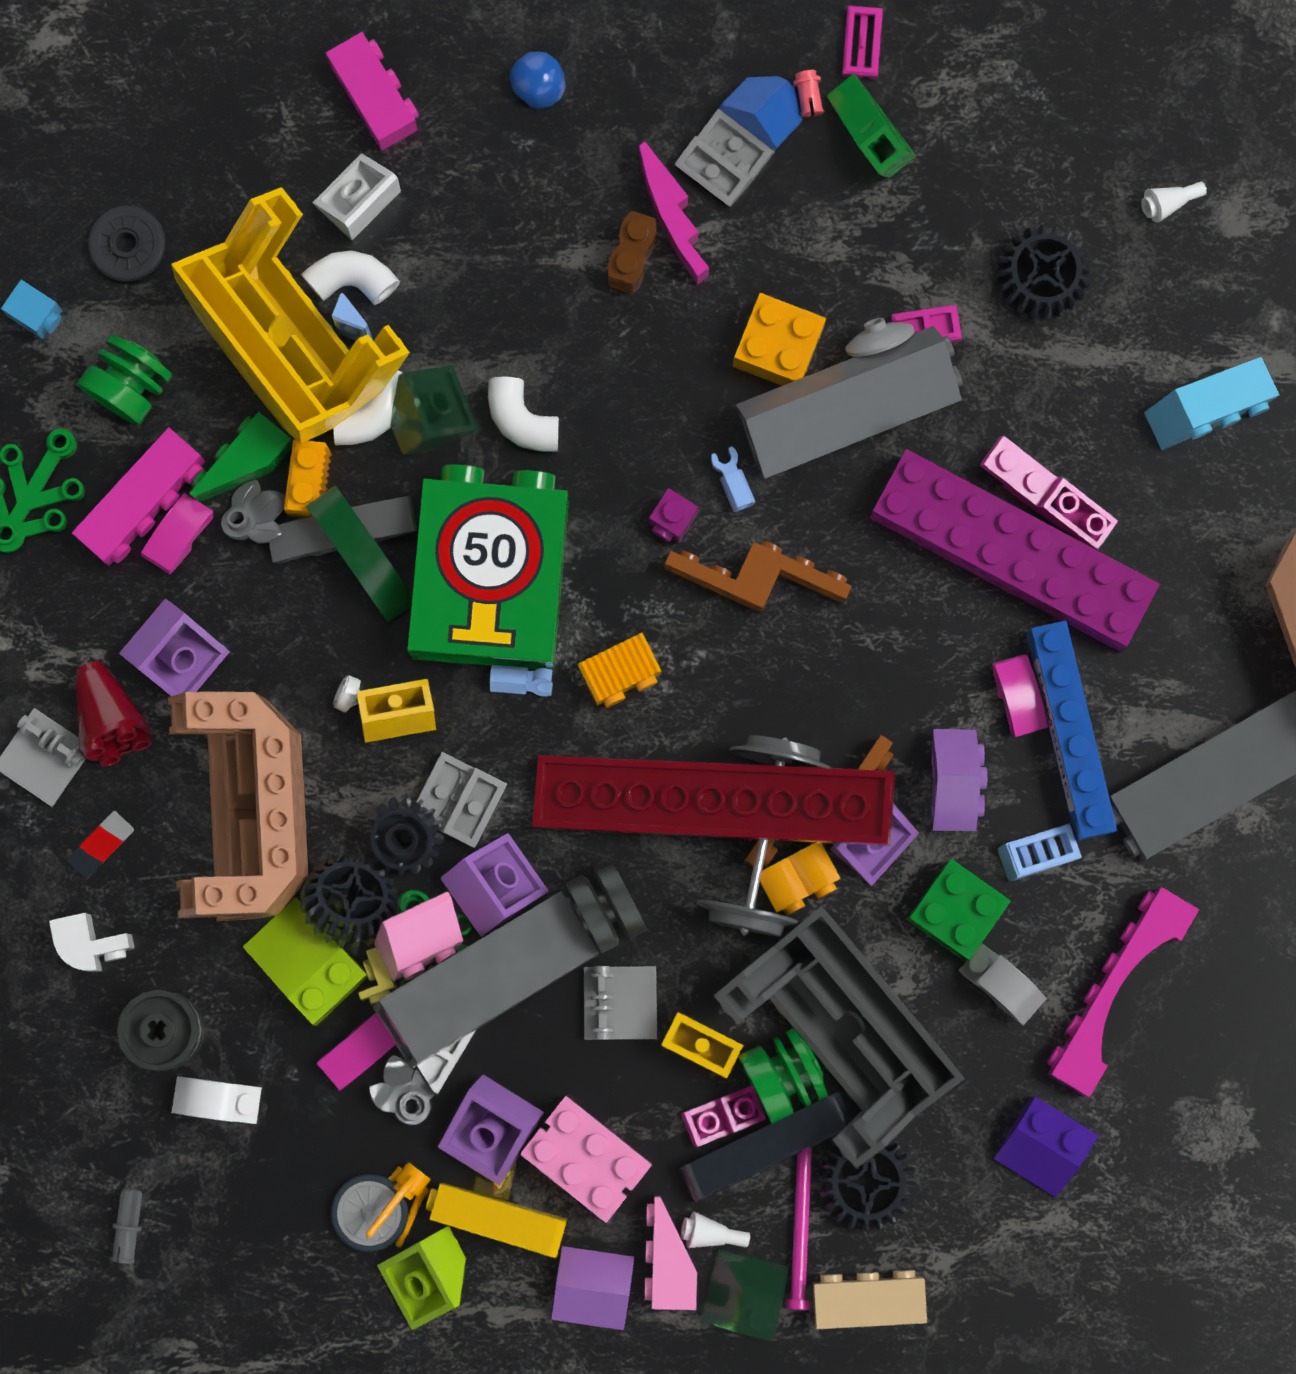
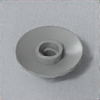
[845,318,914,357]

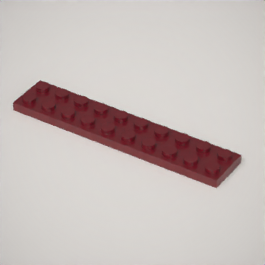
[532,755,895,846]

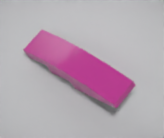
[639,142,709,285]

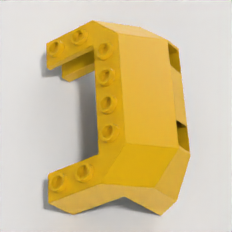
[171,187,410,443]

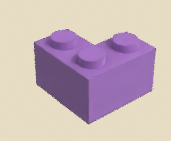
[931,729,987,831]

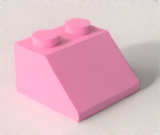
[374,892,463,981]

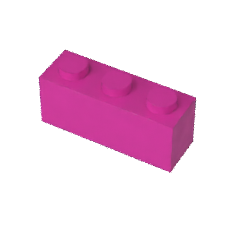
[326,32,419,151]

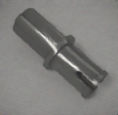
[111,1189,142,1264]

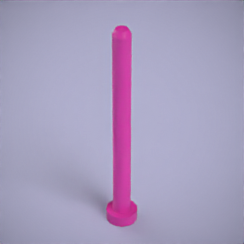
[785,1147,812,1310]

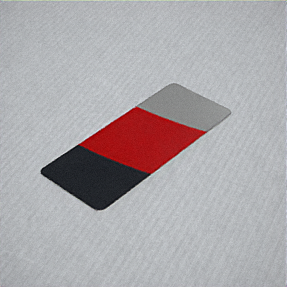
[67,811,134,879]

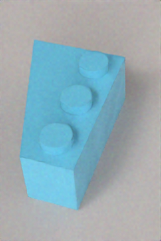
[1144,357,1279,450]

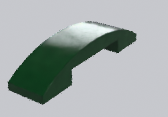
[306,486,413,623]

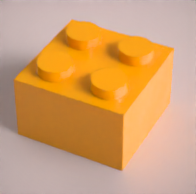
[733,293,826,386]

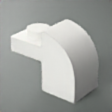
[49,913,135,972]
[172,1076,262,1124]

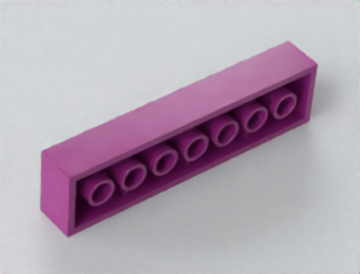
[870,449,1160,652]

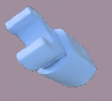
[711,447,756,512]
[490,665,553,697]

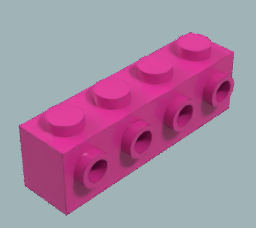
[72,427,205,566]

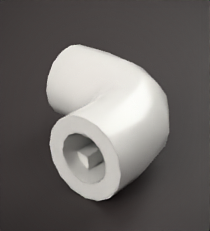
[301,250,400,305]
[334,371,405,445]
[488,377,558,452]

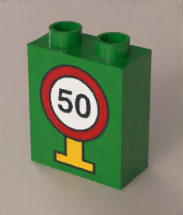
[408,464,569,671]

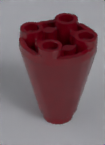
[75,661,152,767]

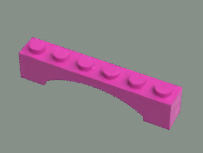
[1047,887,1199,1097]

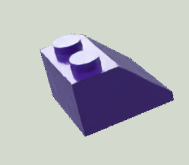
[993,1097,1098,1197]

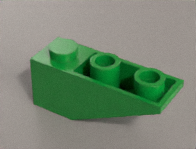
[827,73,916,178]
[190,412,293,502]

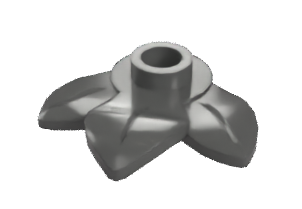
[221,480,286,543]
[369,1055,436,1125]

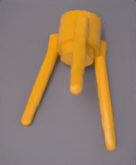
[366,1162,431,1248]

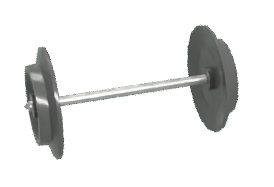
[696,735,831,937]

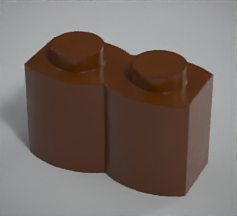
[608,211,656,294]

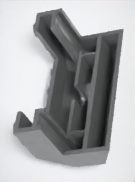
[714,906,964,1169]

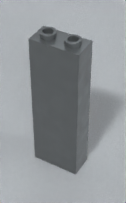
[736,326,963,479]
[1109,691,1296,861]
[373,891,600,1069]

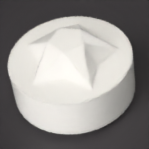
[333,675,361,713]

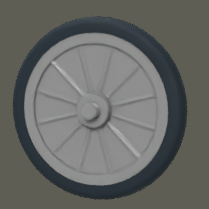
[331,1174,408,1252]

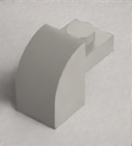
[959,944,1047,1025]

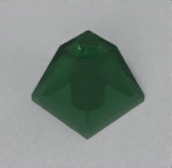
[390,365,479,455]
[700,1249,789,1342]

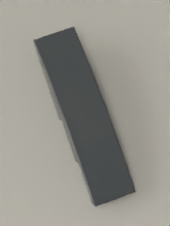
[269,496,417,564]

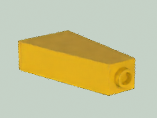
[426,1183,567,1258]

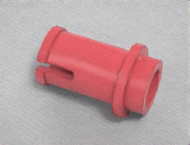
[793,70,824,117]

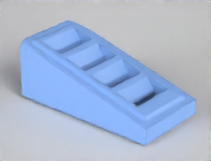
[998,824,1082,882]

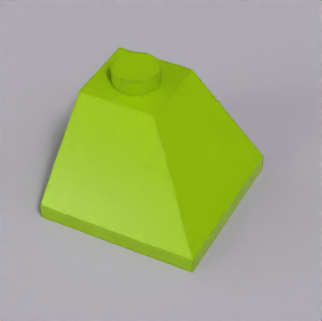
[377,1226,466,1330]

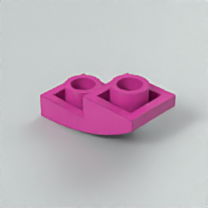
[141,493,213,574]
[992,654,1048,737]
[317,1013,395,1090]
[681,1085,766,1148]

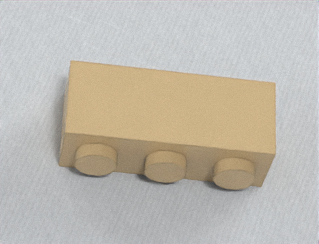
[812,1270,927,1329]

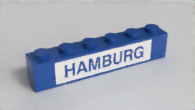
[1026,621,1117,842]

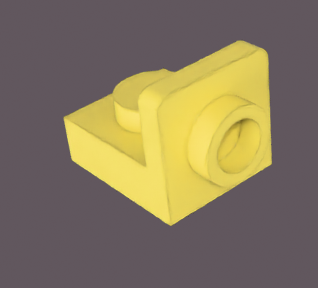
[358,947,397,1004]

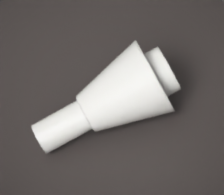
[1141,182,1206,223]
[681,1212,750,1248]

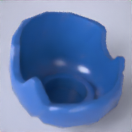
[510,52,566,109]

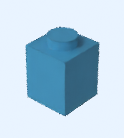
[1,280,62,339]

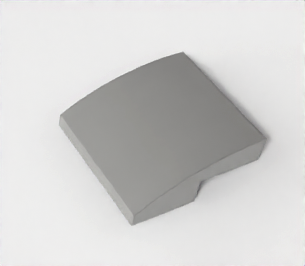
[675,108,775,207]
[416,752,507,848]

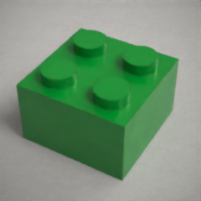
[907,859,1011,962]

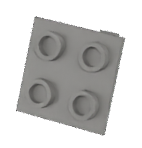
[0,708,85,807]
[584,966,657,1040]

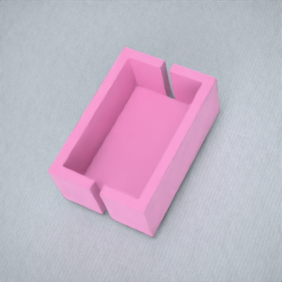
[520,1096,652,1223]

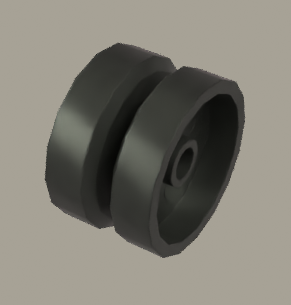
[566,860,647,953]
[117,990,204,1071]

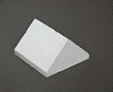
[313,153,401,240]

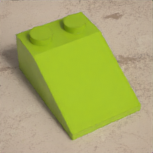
[243,897,368,1026]

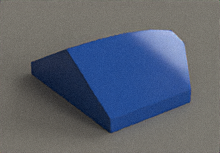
[719,76,802,151]

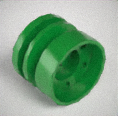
[76,334,173,426]
[738,1028,828,1124]

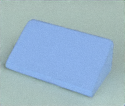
[332,293,372,341]

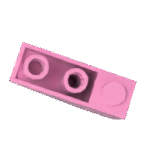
[645,1196,697,1310]

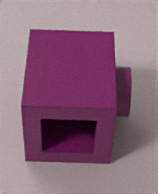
[649,488,699,544]

